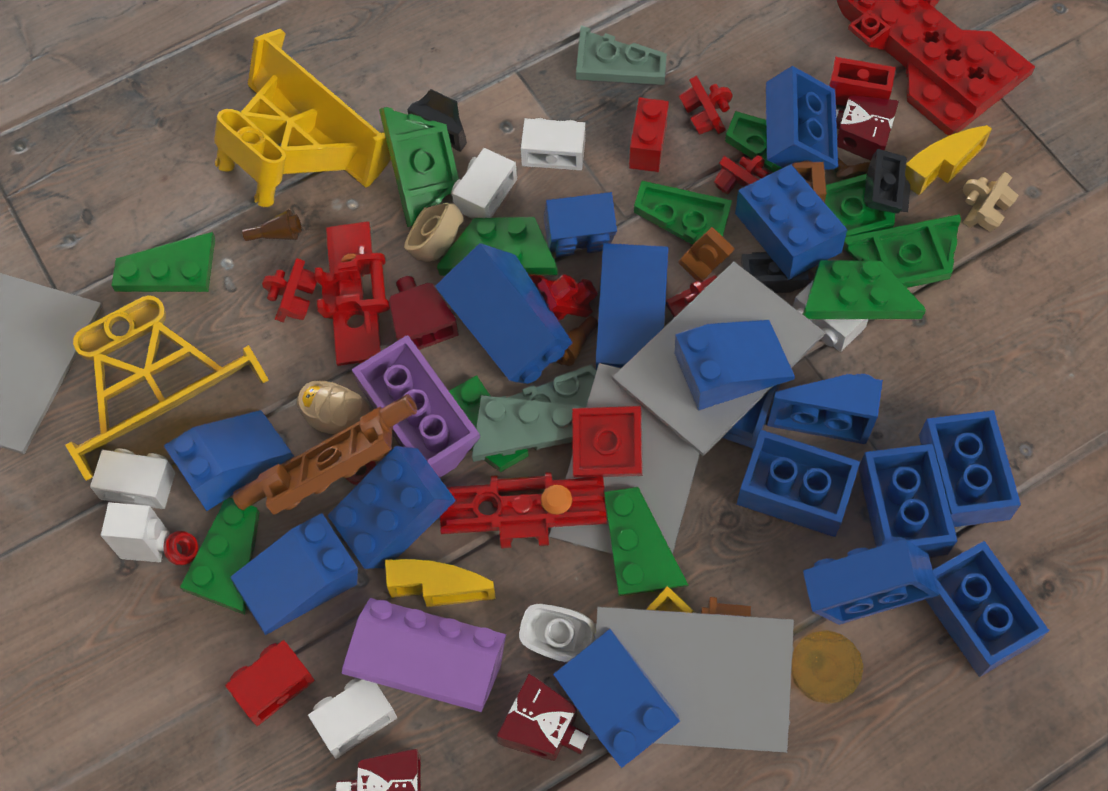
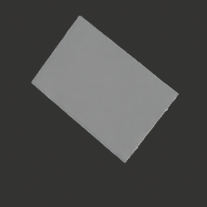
[612,262,825,456]
[0,273,102,455]
[549,363,700,554]
[590,607,794,753]

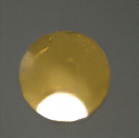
[791,630,864,704]

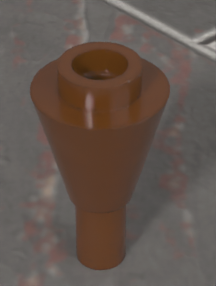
[242,209,302,241]
[556,316,598,366]

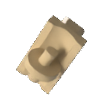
[963,172,1019,232]

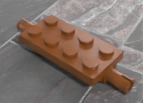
[232,394,417,515]

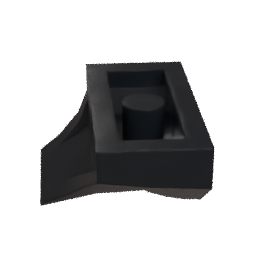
[407,89,467,152]
[864,149,910,214]
[741,252,809,293]

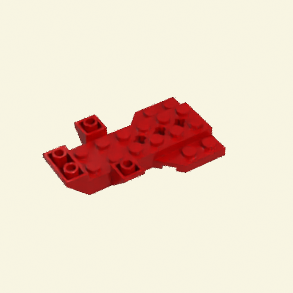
[836,0,1035,136]

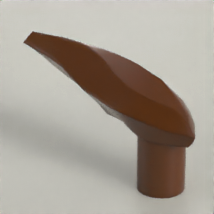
[833,158,870,180]

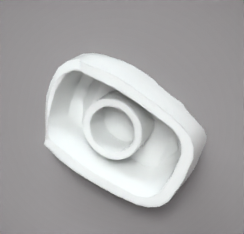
[519,604,596,662]

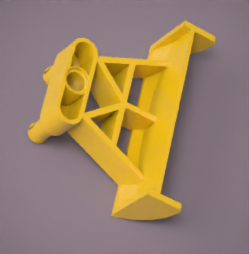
[214,29,391,207]
[65,295,269,481]

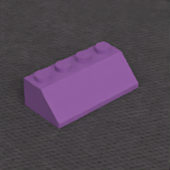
[352,335,480,478]
[342,598,506,712]

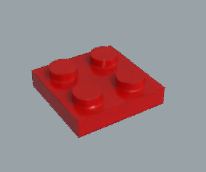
[572,406,643,478]

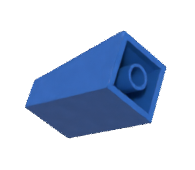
[435,243,573,384]
[596,243,669,370]

